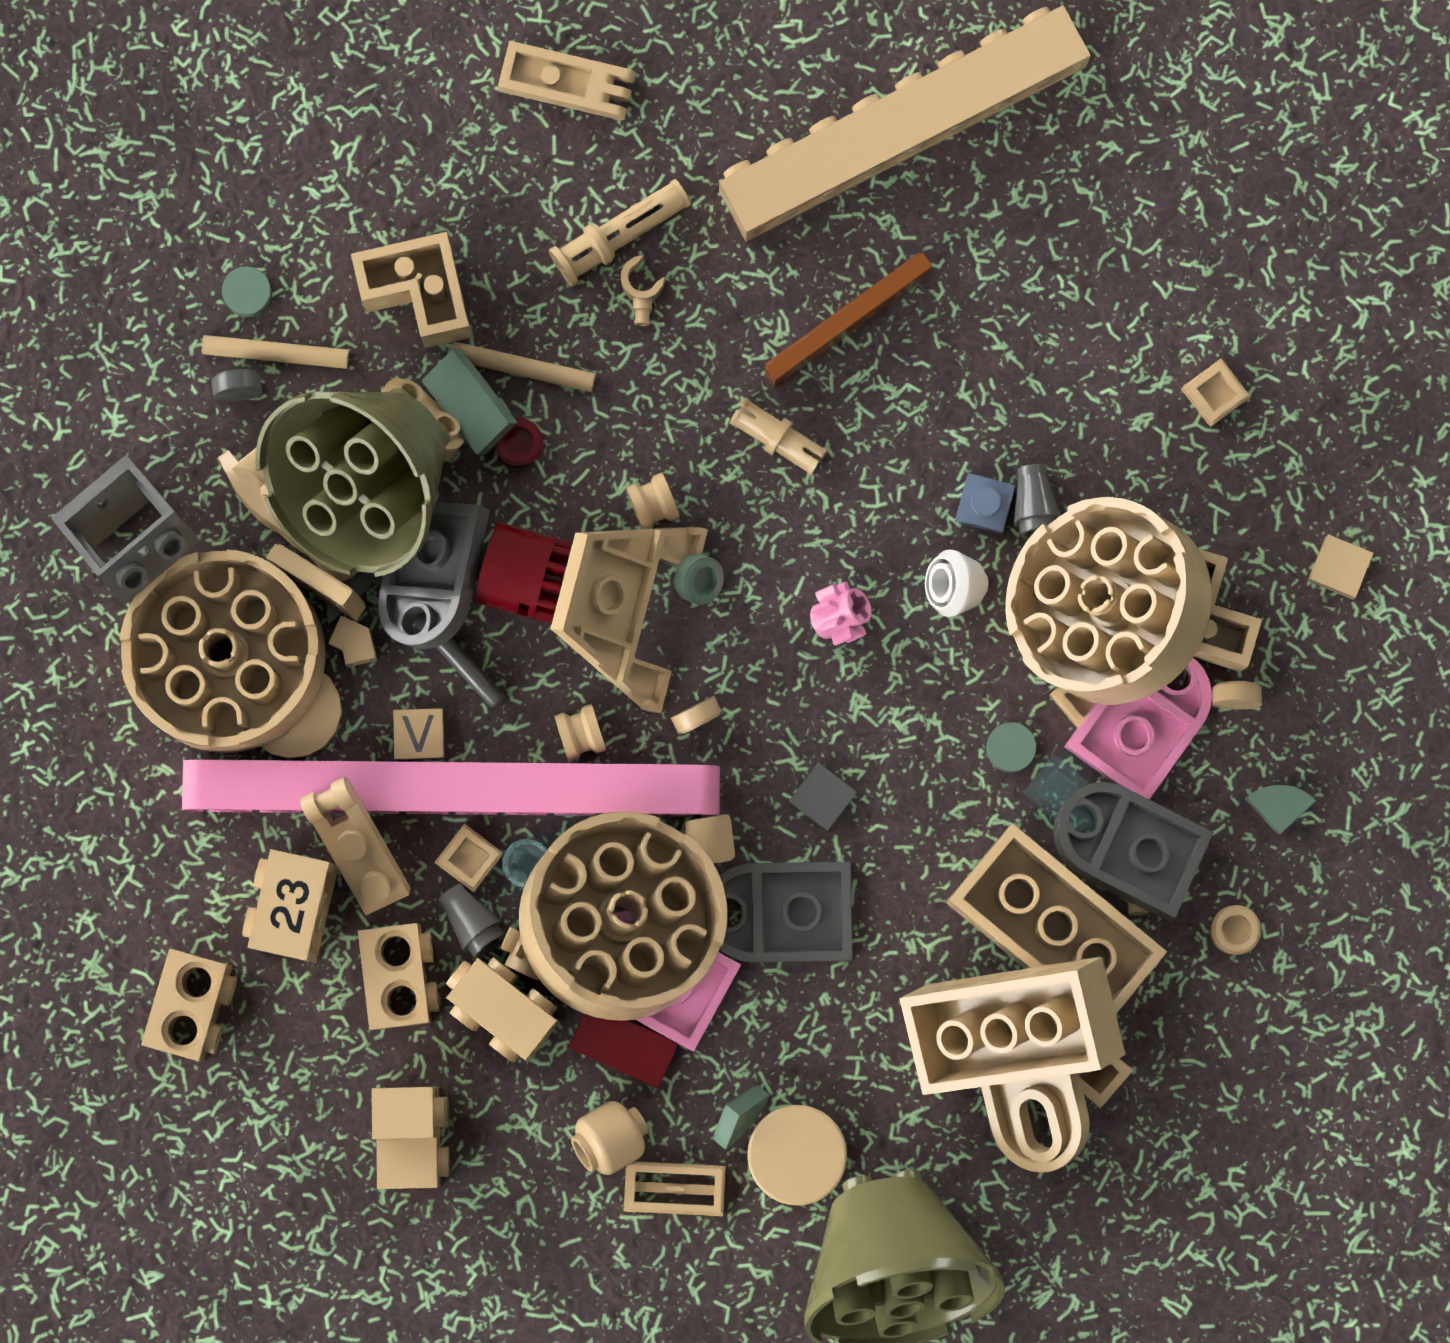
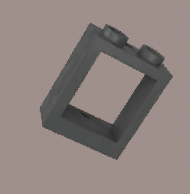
[51,455,200,605]

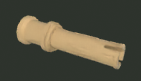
[549,179,691,287]

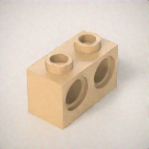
[358,923,440,1030]
[141,949,237,1061]

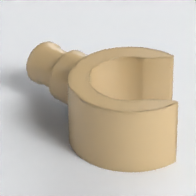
[621,255,665,326]

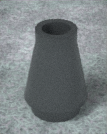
[1014,464,1061,539]
[438,884,506,959]

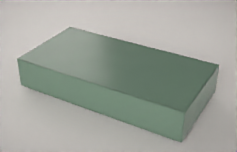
[422,349,517,455]

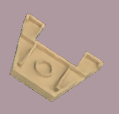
[551,527,708,713]

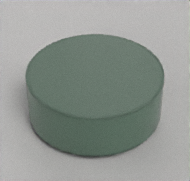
[222,266,272,317]
[674,553,724,605]
[986,722,1036,773]

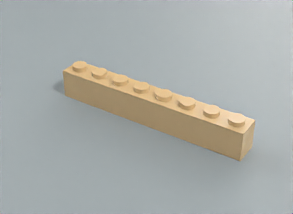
[719,5,1091,242]

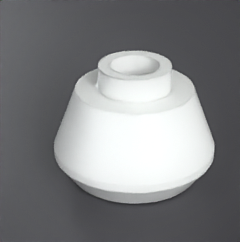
[925,550,988,617]

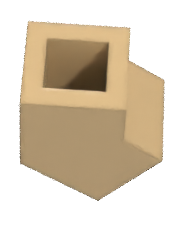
[328,616,378,667]

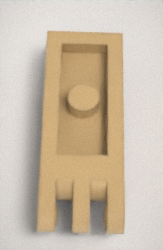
[498,40,636,120]

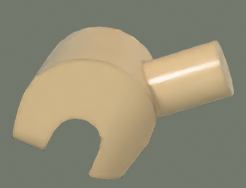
[679,814,735,863]

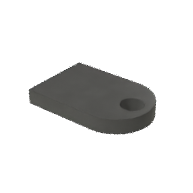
[378,502,490,650]
[1053,782,1214,922]
[719,862,852,963]

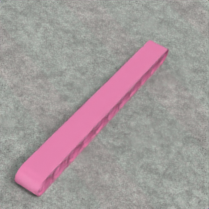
[182,760,720,817]

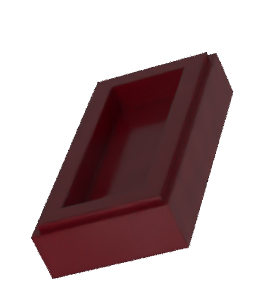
[568,1013,679,1089]

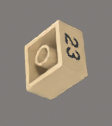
[242,849,338,963]

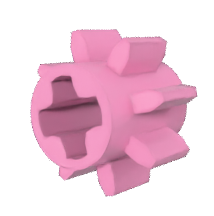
[810,582,871,646]

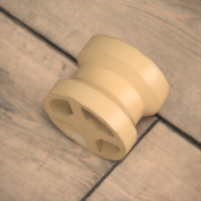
[626,472,680,529]
[554,704,606,762]

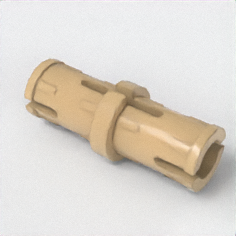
[729,397,828,476]

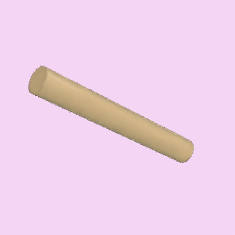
[202,335,350,369]
[451,341,596,393]

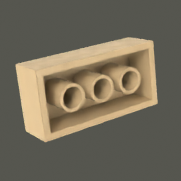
[945,824,1167,1014]

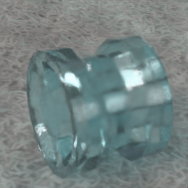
[502,839,547,889]

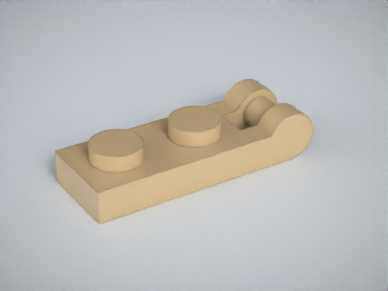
[300,777,411,915]

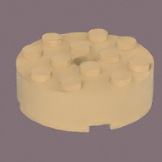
[1006,497,1212,705]
[120,549,326,753]
[519,811,727,1021]

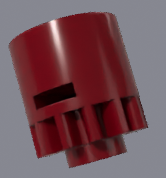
[475,522,573,624]

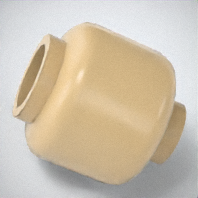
[571,1101,648,1175]

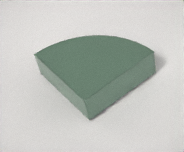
[1245,785,1316,835]
[713,1085,770,1150]

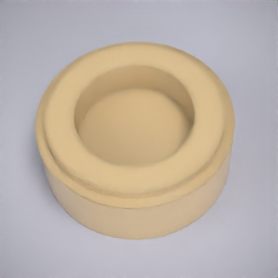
[1212,681,1262,710]
[671,696,722,734]
[1210,905,1261,955]

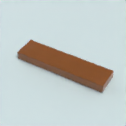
[764,252,933,388]

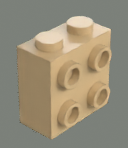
[446,957,560,1062]

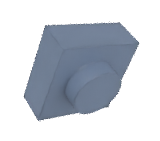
[955,473,1015,534]

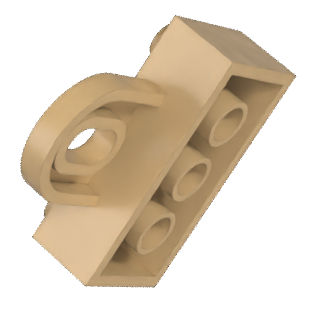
[899,957,1125,1173]

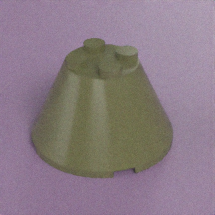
[255,388,450,577]
[804,1169,1005,1343]

